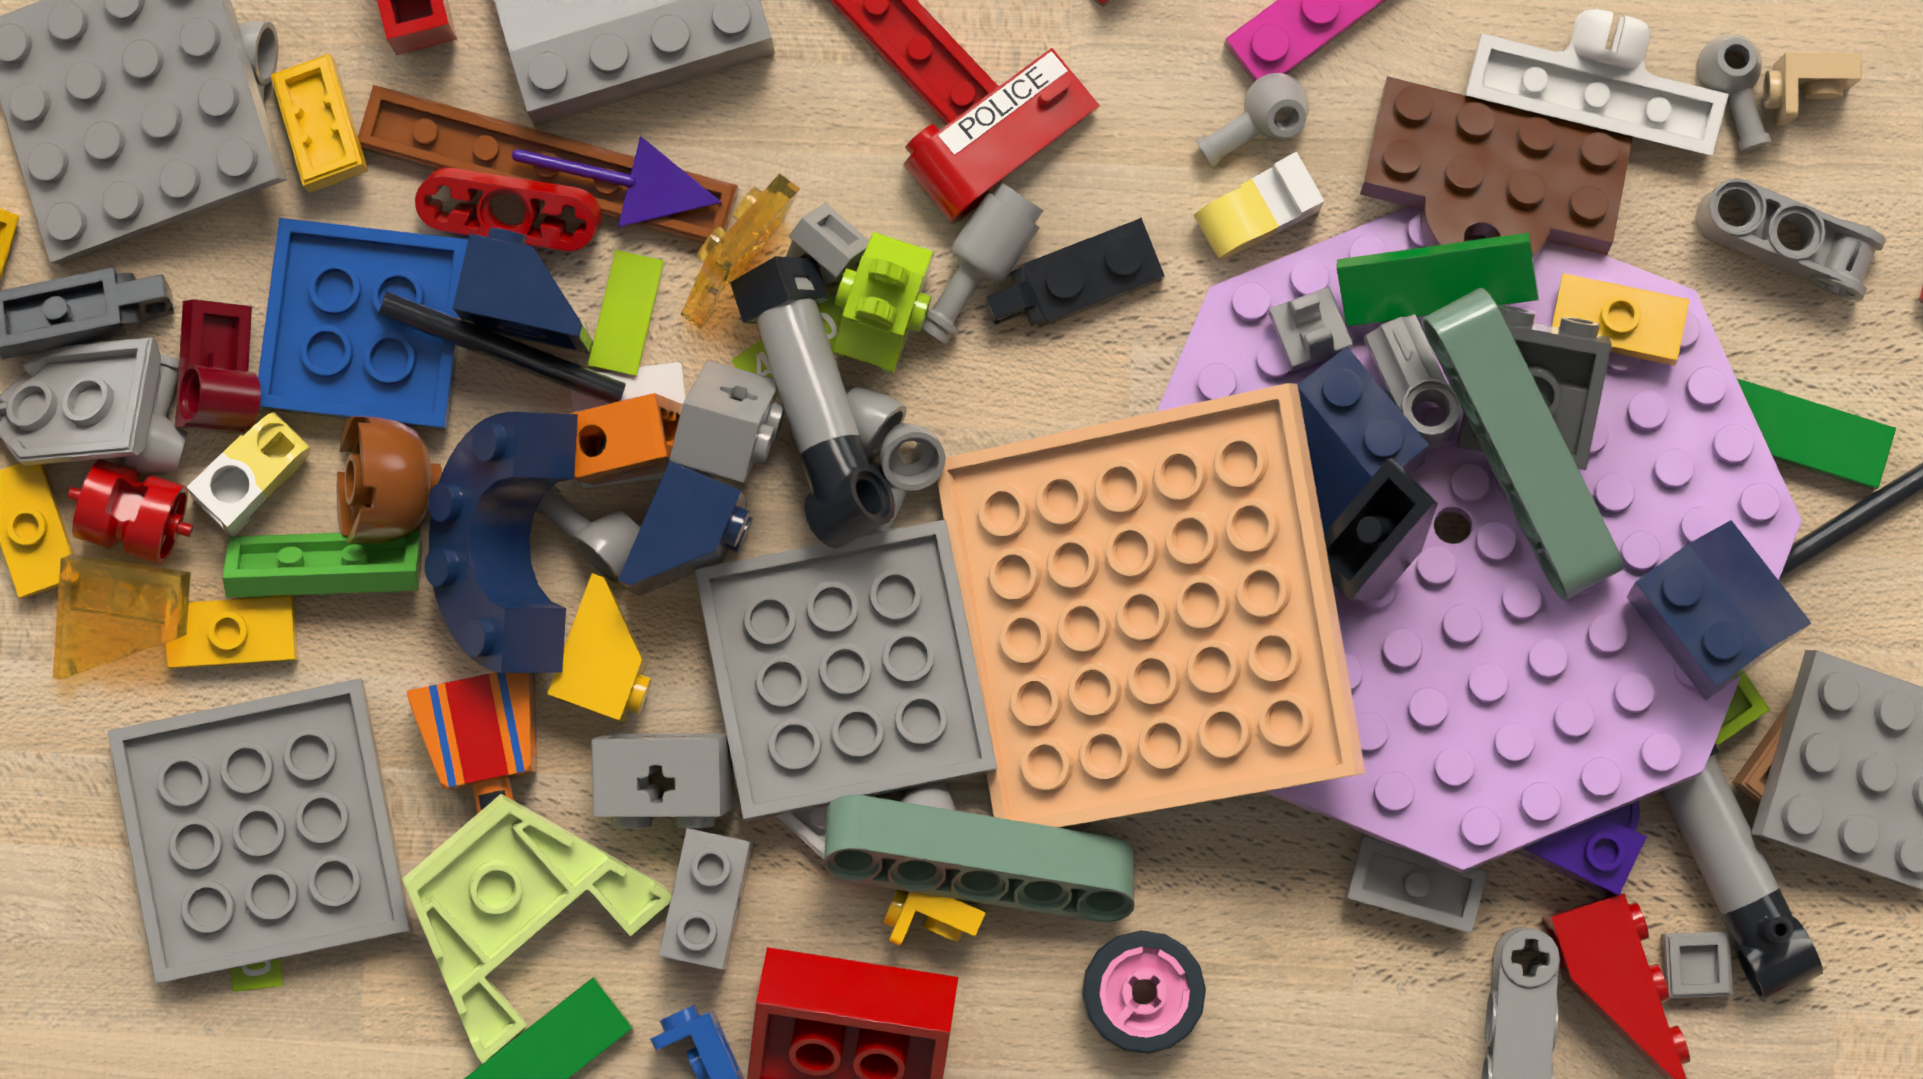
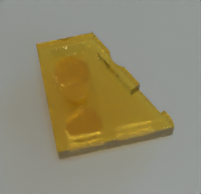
[681,173,800,329]
[53,554,191,680]

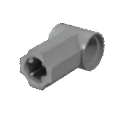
[1364,315,1461,449]

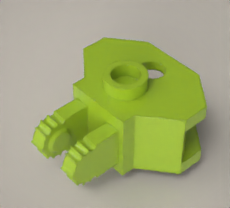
[833,232,934,375]

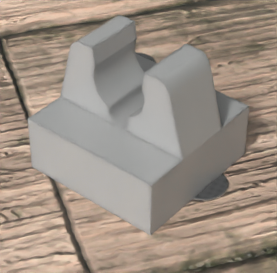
[786,203,869,286]
[1269,286,1353,372]

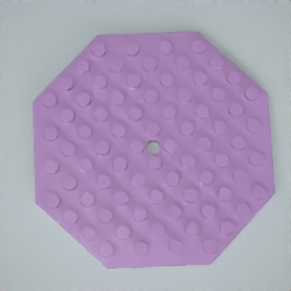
[1157,207,1802,873]

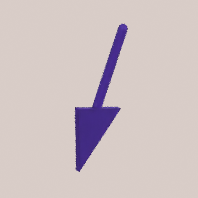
[512,136,722,228]

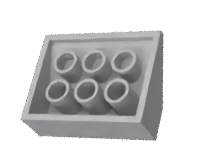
[494,0,775,126]

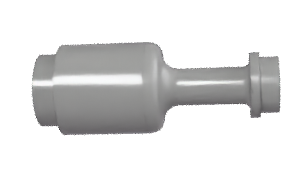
[922,182,1043,344]

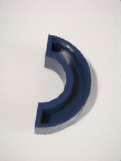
[425,412,578,673]

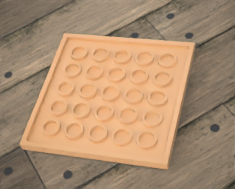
[937,383,1366,828]

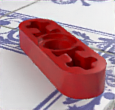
[415,167,602,251]

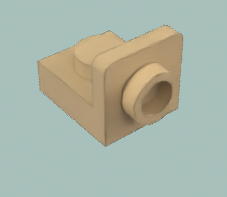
[1763,53,1862,125]

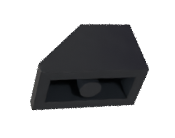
[1324,459,1438,601]

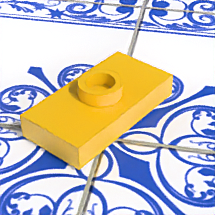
[271,53,368,193]
[1551,273,1690,366]
[0,463,83,599]
[164,595,298,669]

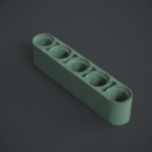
[1422,287,1623,601]
[824,795,1135,922]

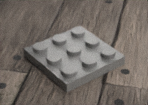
[1751,650,1923,891]

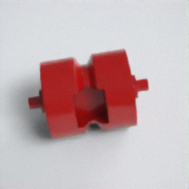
[67,459,193,565]

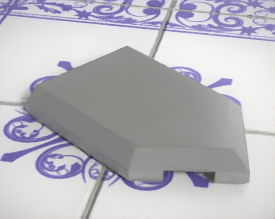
[0,337,161,466]

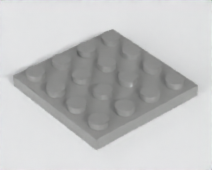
[0,0,287,265]
[694,520,997,822]
[108,678,413,984]

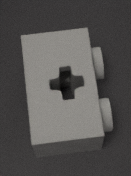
[670,360,785,483]
[592,733,733,828]
[659,828,753,970]

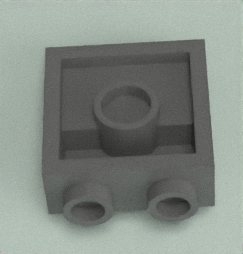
[1458,305,1612,470]

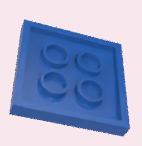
[258,218,468,430]

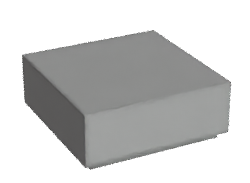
[1662,931,1733,998]

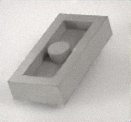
[1345,836,1488,933]

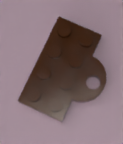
[1360,76,1633,262]

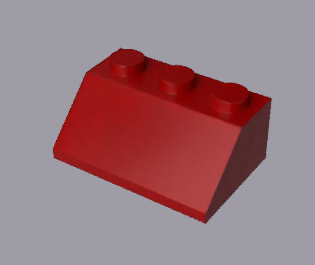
[747,947,959,1079]

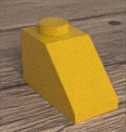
[547,573,652,724]

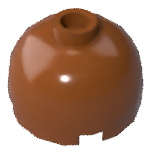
[336,416,442,544]

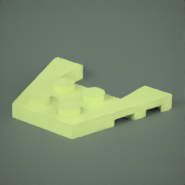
[402,794,672,1063]

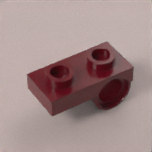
[175,299,261,434]

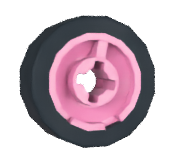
[1082,930,1206,1054]

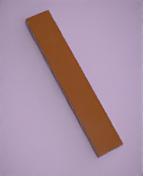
[358,85,739,249]

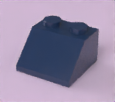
[453,228,593,354]
[1297,346,1430,533]
[618,460,753,596]
[1627,520,1811,700]

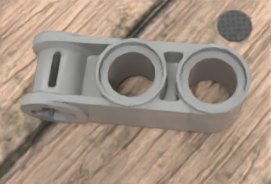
[1696,178,1886,300]
[1481,927,1560,1079]

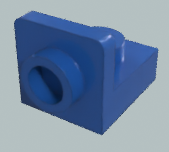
[651,1005,744,1079]

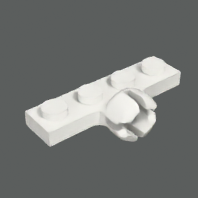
[1464,9,1729,156]

